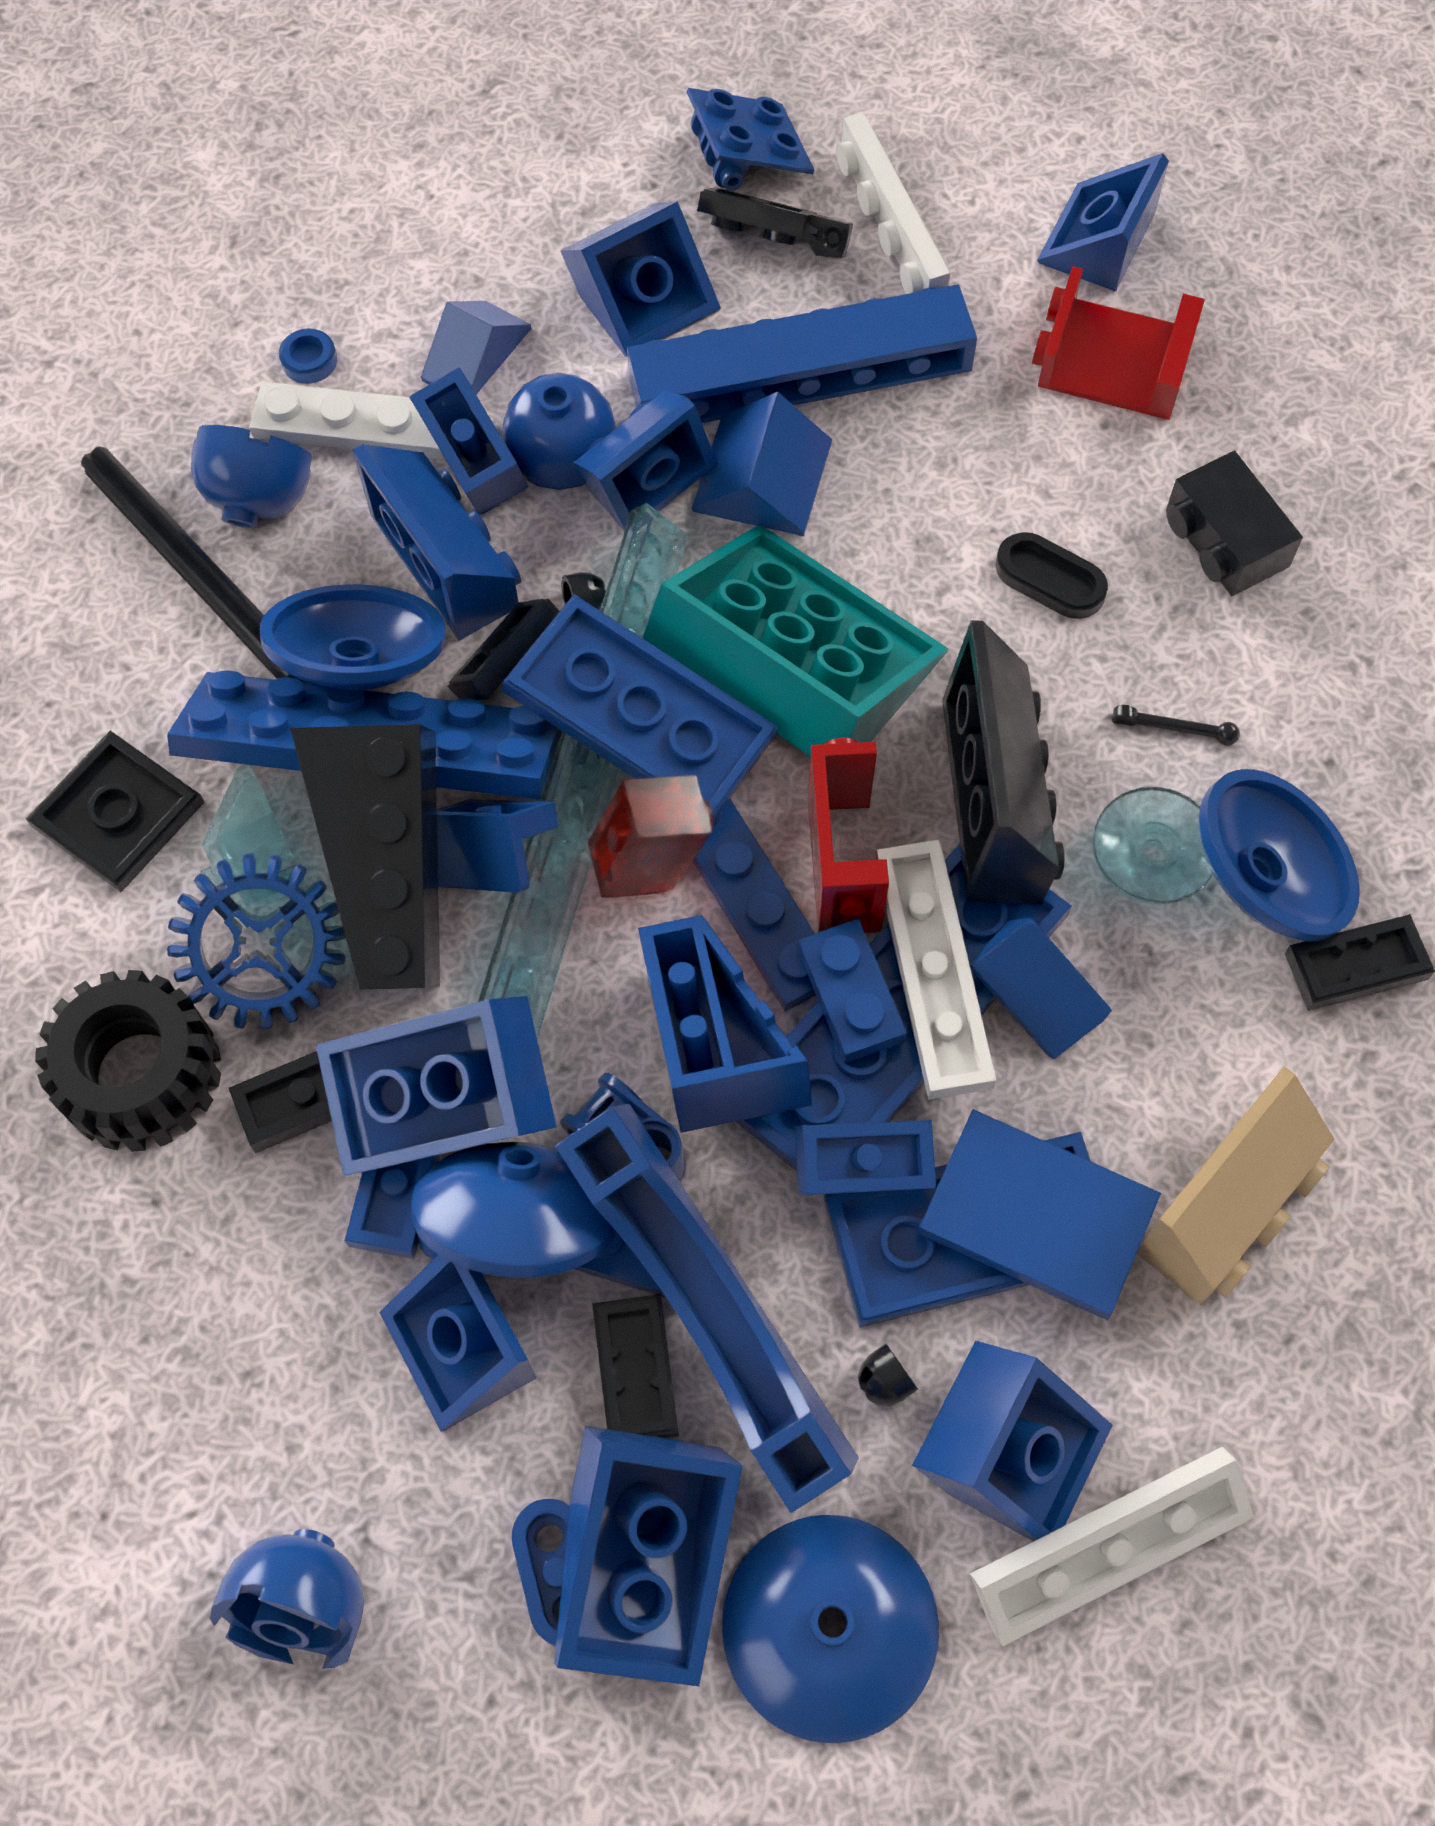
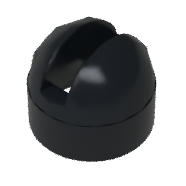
[561,572,609,612]
[858,1343,919,1406]

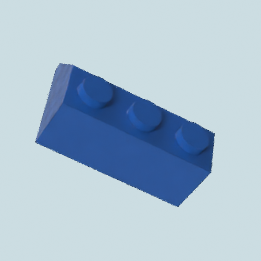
[352,444,521,641]

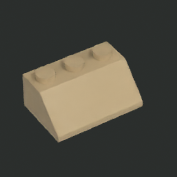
[1137,1067,1335,1305]

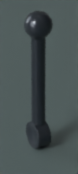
[1112,705,1240,746]

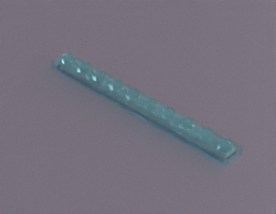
[478,503,688,1040]

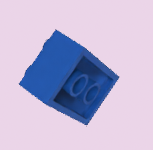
[316,996,557,1176]
[554,1426,743,1687]

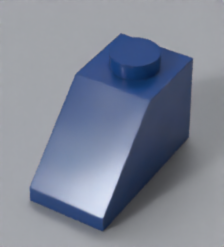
[409,367,529,515]

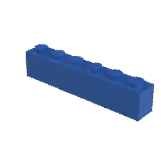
[627,284,977,423]

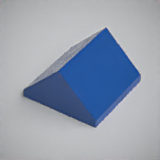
[1037,153,1169,292]
[692,392,832,536]
[379,1255,536,1432]

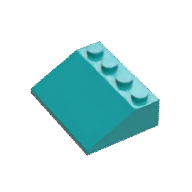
[643,524,949,759]

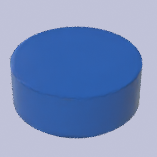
[279,328,337,384]

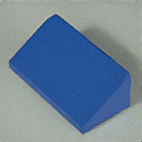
[969,918,1112,1059]

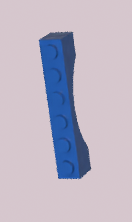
[555,1104,859,1513]

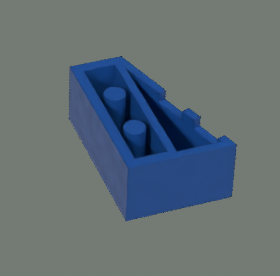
[638,915,812,1133]

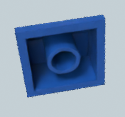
[560,201,721,357]
[573,390,718,534]
[912,1340,1113,1542]

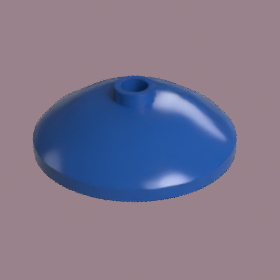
[260,584,445,691]
[1199,769,1360,941]
[411,1141,616,1278]
[722,1515,939,1743]

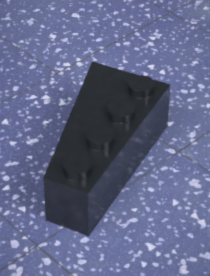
[290,724,440,989]

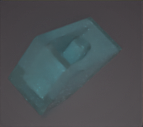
[200,764,308,913]

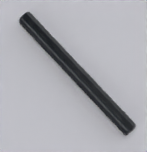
[81,446,304,682]

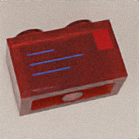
[587,775,713,898]

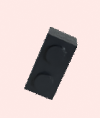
[1166,450,1303,597]

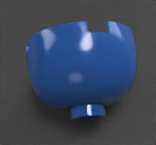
[502,372,616,490]
[191,424,312,529]
[209,1529,365,1669]

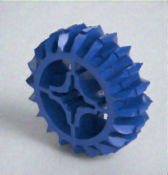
[167,853,346,1029]

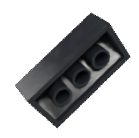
[942,620,1065,905]

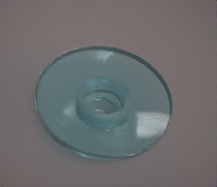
[1092,787,1213,904]

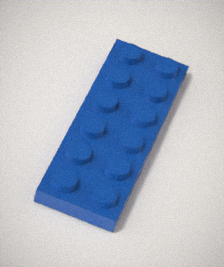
[167,670,562,800]
[736,843,1072,1171]

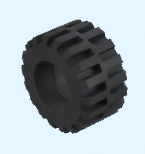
[35,970,221,1152]

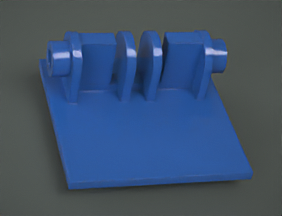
[686,88,815,191]

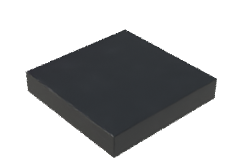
[26,730,205,892]

